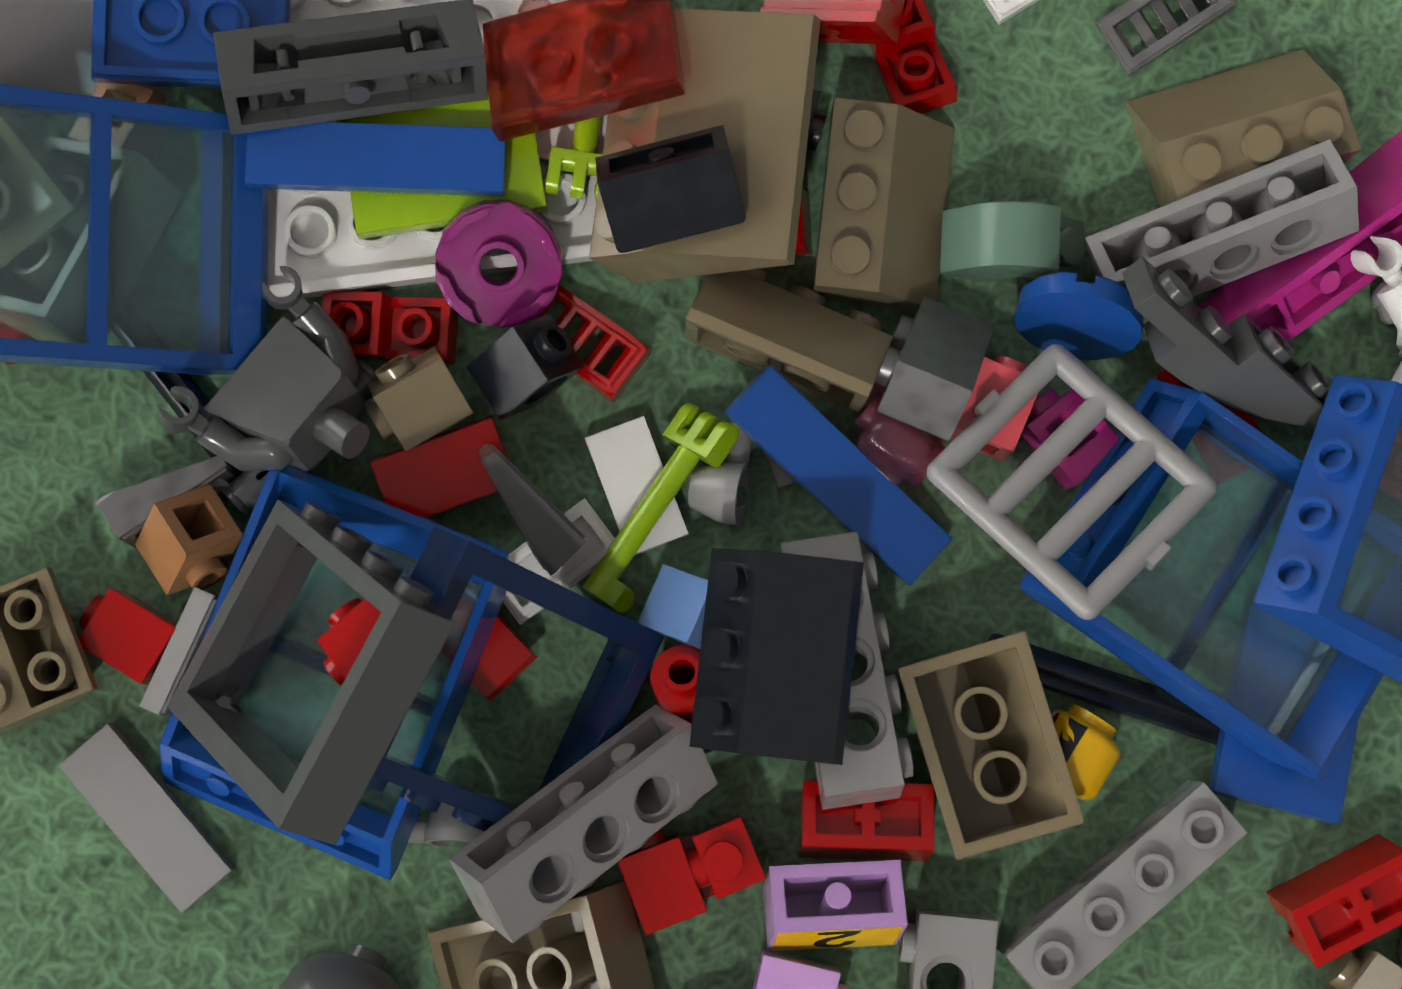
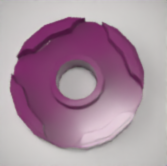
[435,200,562,328]

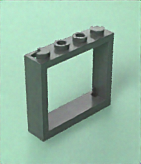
[167,500,455,845]

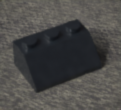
[689,548,864,765]

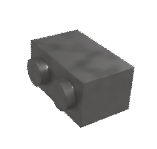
[875,296,995,441]

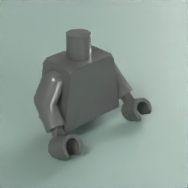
[158,266,370,471]

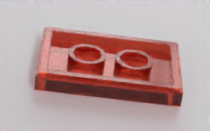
[482,0,685,142]

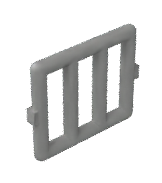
[926,344,1218,620]

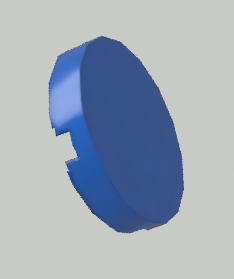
[1014,272,1144,360]

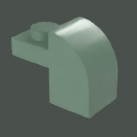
[940,202,1085,282]

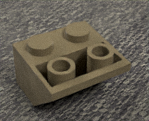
[0,567,98,736]

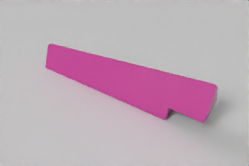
[1200,130,1402,341]

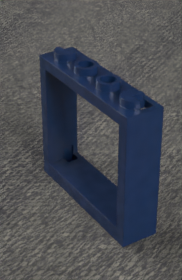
[367,526,665,831]

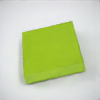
[340,83,548,239]

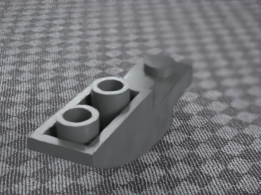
[1122,256,1331,427]

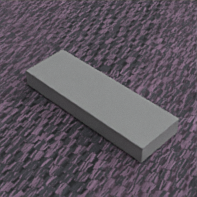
[58,723,235,914]

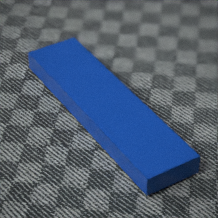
[245,122,508,197]
[723,365,952,586]

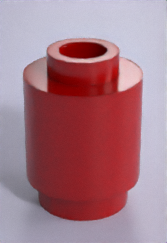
[650,645,700,724]

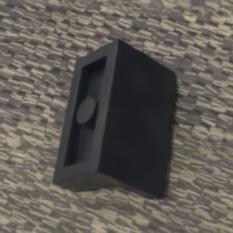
[595,125,746,253]

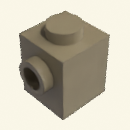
[366,347,473,452]

